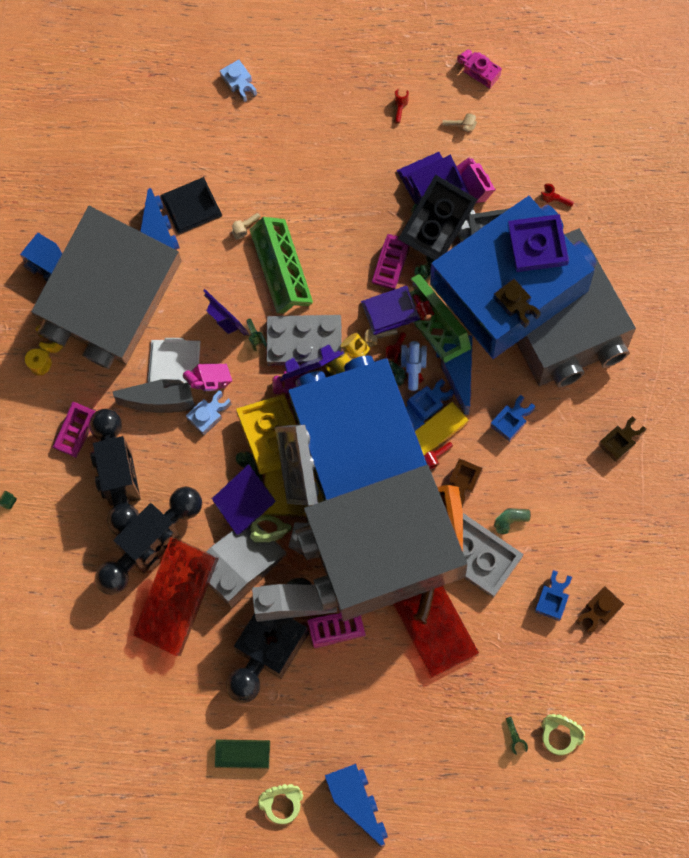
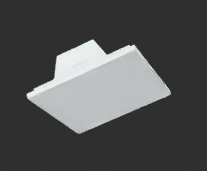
[148,338,201,388]

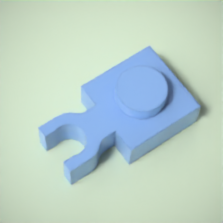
[219,60,257,102]
[186,390,232,435]

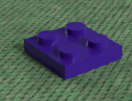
[507,214,569,272]

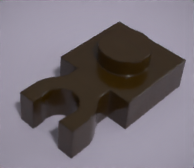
[493,279,541,328]
[598,416,646,463]

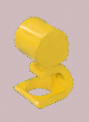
[25,325,64,376]
[323,333,370,376]

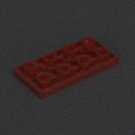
[133,537,219,657]
[393,586,479,678]

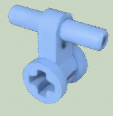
[401,341,427,391]

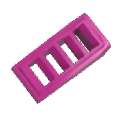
[372,234,410,290]
[53,402,96,458]
[308,613,366,649]

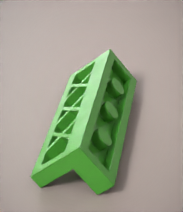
[249,217,313,314]
[410,274,471,363]

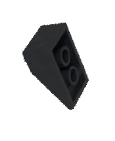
[398,174,478,261]

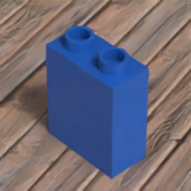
[430,195,596,359]
[289,356,427,501]

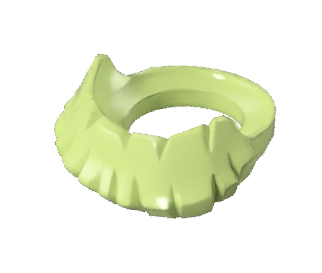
[250,515,292,543]
[541,714,585,755]
[258,784,303,824]

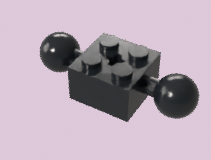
[89,409,141,536]
[95,486,202,595]
[226,578,313,703]

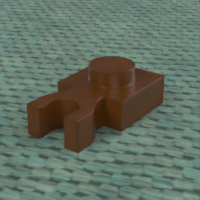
[449,458,483,508]
[576,586,624,635]

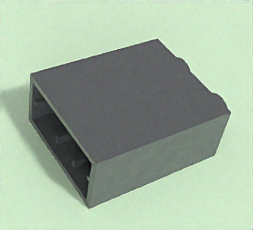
[31,206,182,369]
[516,228,636,388]
[295,464,468,622]

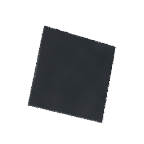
[160,177,222,234]

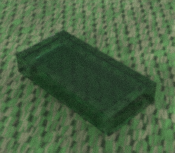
[215,739,271,769]

